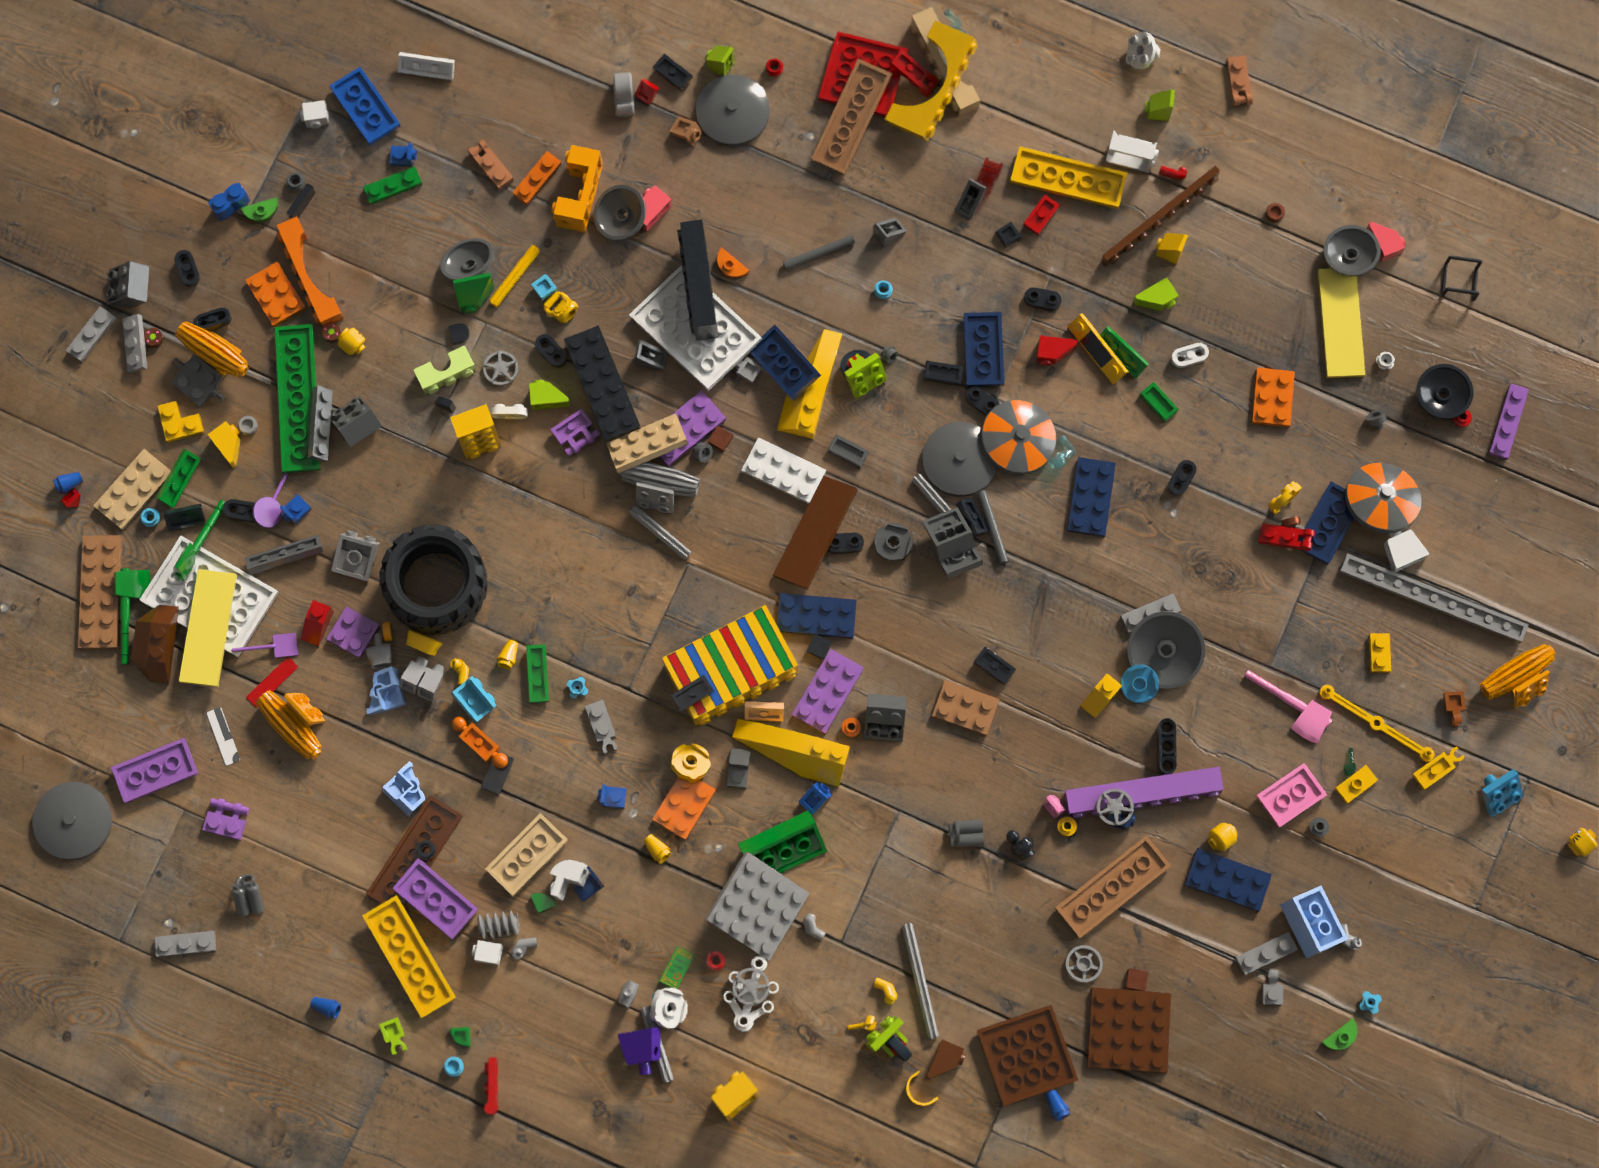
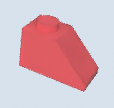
[642,185,672,231]
[1366,222,1405,262]

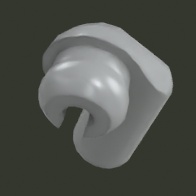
[803,913,826,941]
[1341,924,1362,950]
[511,937,538,960]

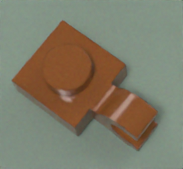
[1443,691,1466,727]

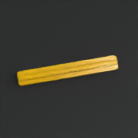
[489,245,540,307]

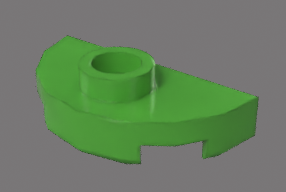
[241,197,278,222]
[1321,1018,1357,1050]

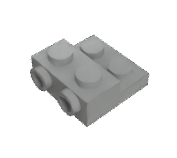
[331,531,380,581]

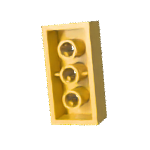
[450,404,501,459]
[711,1072,759,1121]

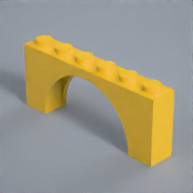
[885,20,977,142]

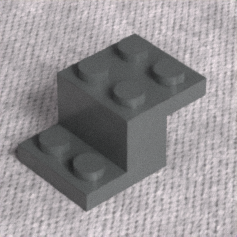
[922,507,983,579]

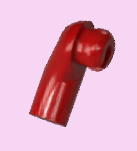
[1159,166,1188,180]

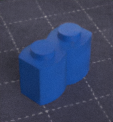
[208,183,250,221]

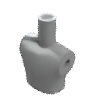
[366,633,393,670]
[618,980,639,1008]

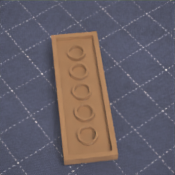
[811,59,892,175]
[78,535,122,649]
[1055,835,1171,939]

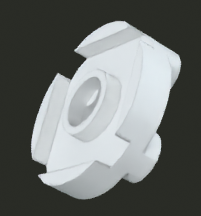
[650,988,688,1028]

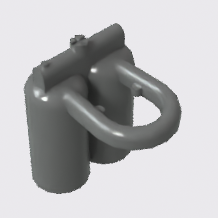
[948,819,984,848]
[232,874,265,917]

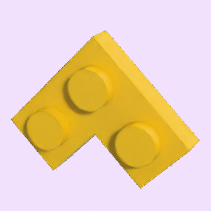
[158,401,204,443]

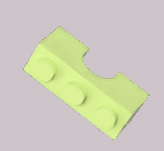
[413,345,476,394]

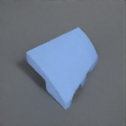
[367,666,406,715]
[381,761,425,817]

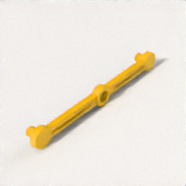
[1319,685,1435,762]

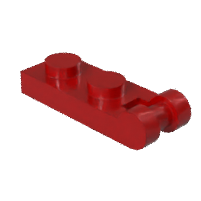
[889,49,939,97]
[1258,523,1315,551]
[484,1057,498,1115]

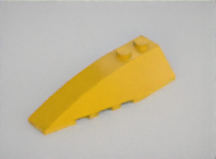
[777,329,842,440]
[732,719,850,787]

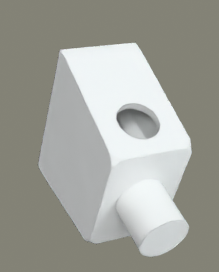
[1384,530,1429,572]

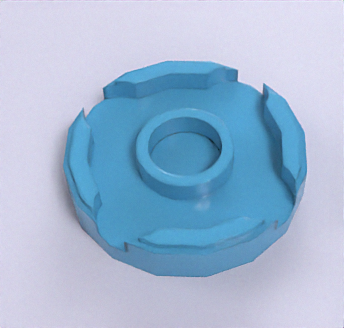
[1120,665,1159,703]

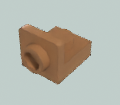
[669,116,703,146]

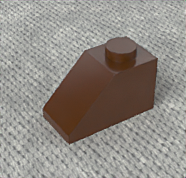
[926,1039,966,1079]

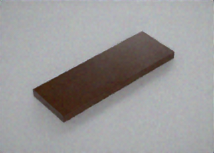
[773,475,858,590]
[366,795,463,907]

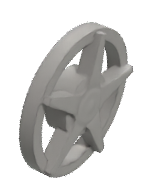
[483,351,519,386]
[1096,789,1134,826]
[1066,945,1103,983]
[733,968,770,1006]

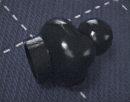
[1006,830,1035,860]

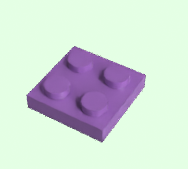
[327,606,380,659]

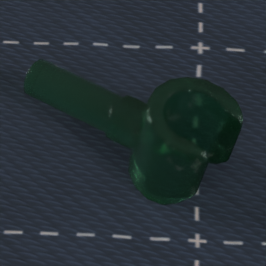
[1343,748,1356,776]

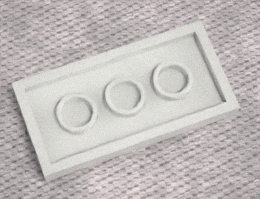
[741,437,826,504]

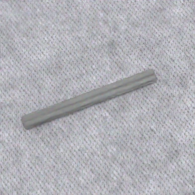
[902,923,939,1040]

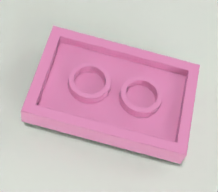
[1256,763,1327,828]

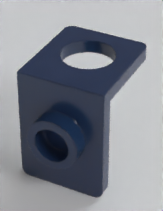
[573,866,605,902]

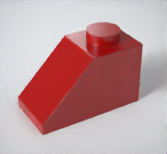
[1036,335,1077,366]
[301,600,334,647]

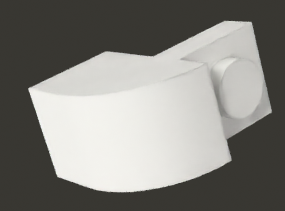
[550,860,589,901]

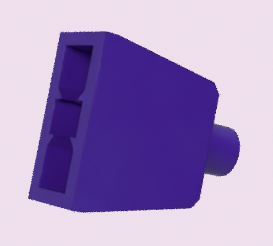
[618,1027,660,1075]

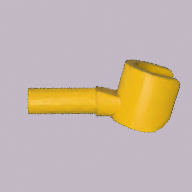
[848,1016,877,1032]

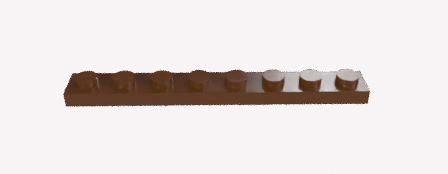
[1101,165,1220,267]

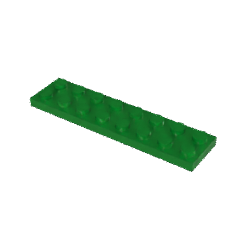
[275,324,321,474]

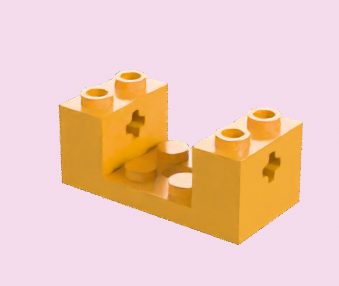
[552,145,603,233]

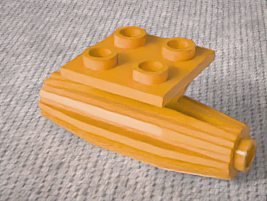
[175,321,249,378]
[1479,644,1556,709]
[256,690,325,759]

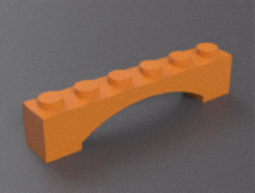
[276,217,343,327]

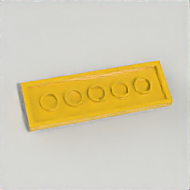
[1010,146,1128,209]
[362,895,456,1018]

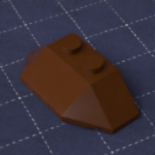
[131,604,179,683]

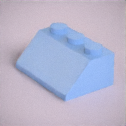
[1280,886,1348,959]

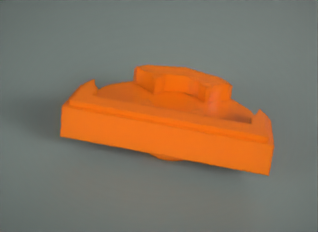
[717,247,750,278]

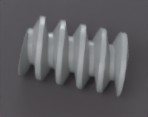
[478,911,520,939]

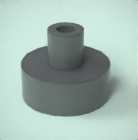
[1366,410,1387,430]
[693,442,713,462]

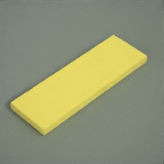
[1318,269,1365,378]
[179,569,237,687]

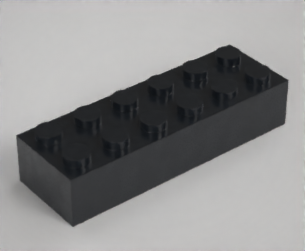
[677,219,719,341]
[564,325,641,446]

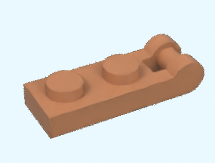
[1227,56,1253,106]
[468,139,514,190]

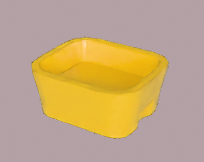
[406,630,443,656]

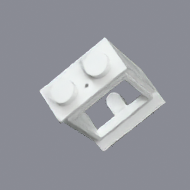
[1106,130,1159,173]

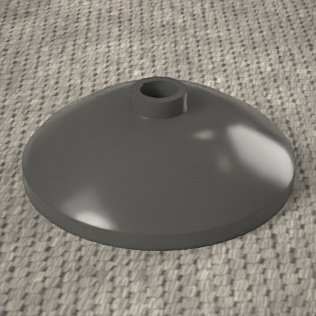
[594,185,646,241]
[1323,225,1381,277]
[440,238,494,281]

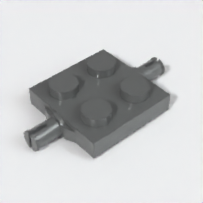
[172,354,225,407]

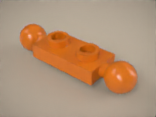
[452,716,508,769]

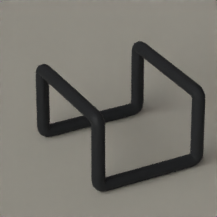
[1441,256,1482,301]

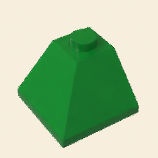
[453,273,494,314]

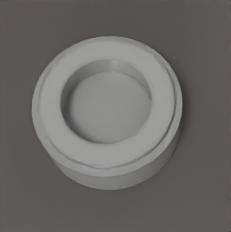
[238,416,258,436]

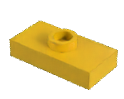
[1335,765,1378,804]

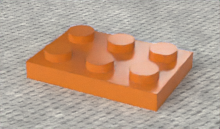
[245,261,306,327]
[1252,367,1295,428]
[652,777,716,840]

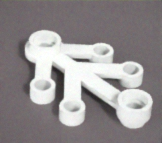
[724,956,779,1032]

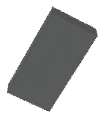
[827,434,869,469]

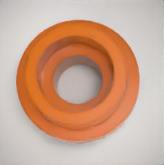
[842,718,861,737]

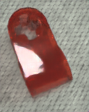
[978,157,1004,195]

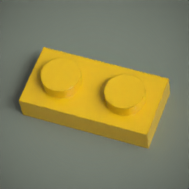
[1369,633,1391,673]

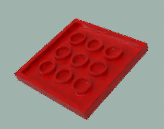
[818,31,908,117]

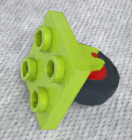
[840,350,887,399]
[865,1016,912,1062]

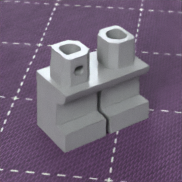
[399,656,444,702]

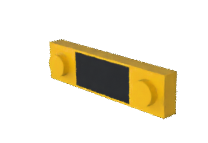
[1067,314,1129,384]

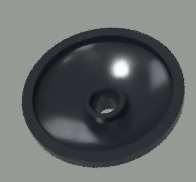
[1416,364,1474,419]

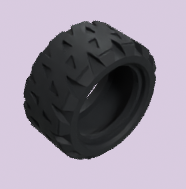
[379,524,488,635]

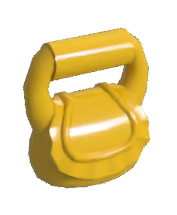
[543,292,578,323]

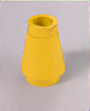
[497,640,518,670]
[643,834,671,864]

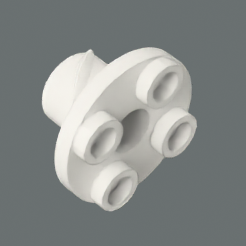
[1126,32,1160,70]

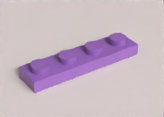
[1489,384,1529,460]

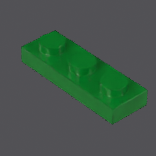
[363,166,423,205]
[1100,326,1149,379]
[156,449,201,508]
[526,644,550,704]

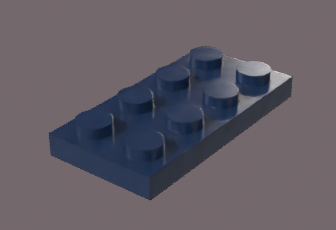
[963,312,1005,387]
[750,325,821,401]
[1067,457,1116,537]
[1299,481,1354,565]
[777,593,857,639]
[1184,848,1272,912]

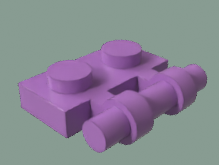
[550,409,600,456]
[202,798,250,840]

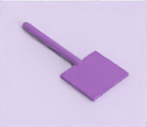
[231,633,298,658]

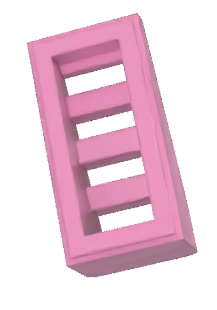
[1043,795,1066,819]

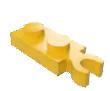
[1412,747,1464,791]

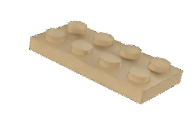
[606,413,688,473]
[93,449,171,530]
[485,813,568,897]

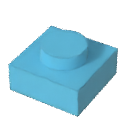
[531,274,557,301]

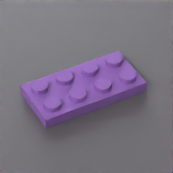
[659,390,726,467]
[792,649,864,735]
[111,738,199,804]
[392,858,478,940]

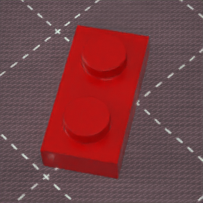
[1023,195,1060,236]

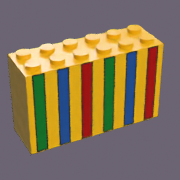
[662,605,798,726]

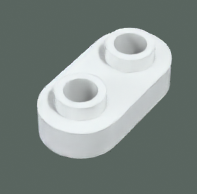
[1171,343,1209,368]
[490,404,528,419]

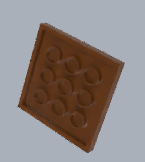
[1087,987,1171,1073]
[977,1004,1078,1107]

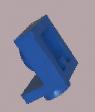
[390,143,417,167]
[279,494,312,524]
[798,782,832,815]
[597,784,627,809]

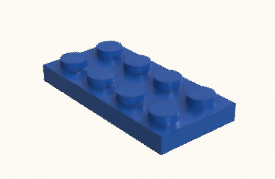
[329,67,401,145]

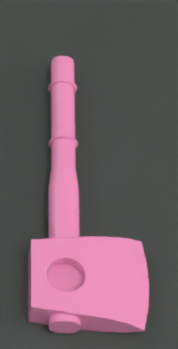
[1244,670,1332,744]

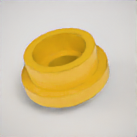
[1057,817,1077,836]

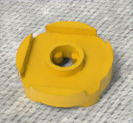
[1267,481,1302,515]
[671,744,710,783]

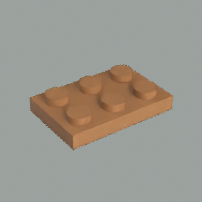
[932,680,999,736]

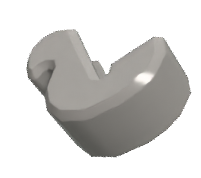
[613,72,635,118]

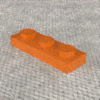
[512,151,562,206]

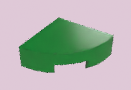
[531,893,557,913]
[449,1027,471,1047]

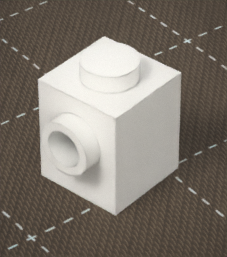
[300,101,329,128]
[472,940,503,966]

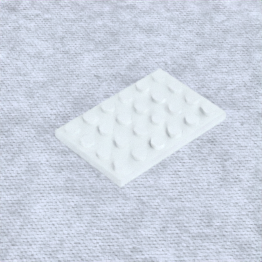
[629,265,762,391]
[140,536,279,657]

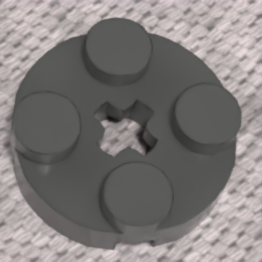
[874,523,913,562]

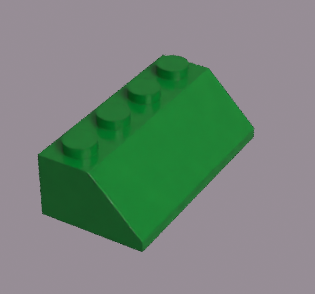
[738,810,827,874]

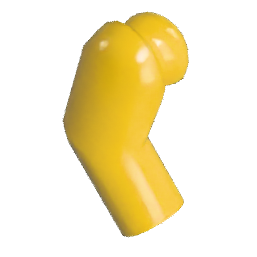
[450,659,469,685]
[873,978,897,1005]

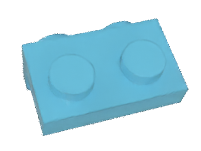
[450,676,497,723]

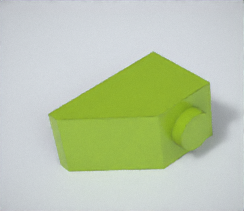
[705,45,734,76]
[1144,89,1175,121]
[1133,277,1179,311]
[529,380,570,410]

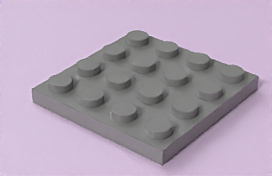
[705,852,810,961]

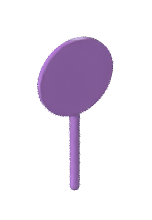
[253,473,289,528]

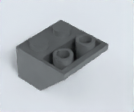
[106,261,149,306]
[331,396,382,447]
[864,694,906,742]

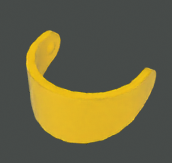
[906,1071,938,1106]

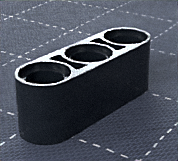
[1157,718,1177,775]

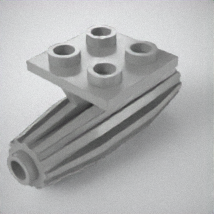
[619,463,700,514]

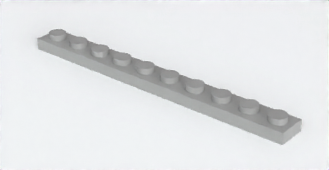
[1339,554,1529,644]

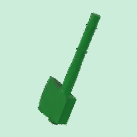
[173,500,225,581]
[113,568,151,665]

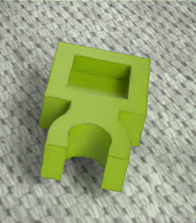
[379,1017,408,1056]

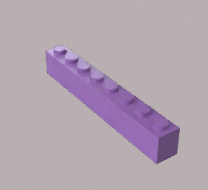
[1064,767,1224,819]

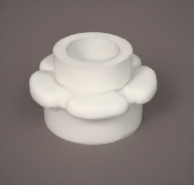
[1376,352,1395,370]

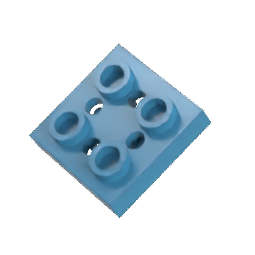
[1482,769,1524,817]

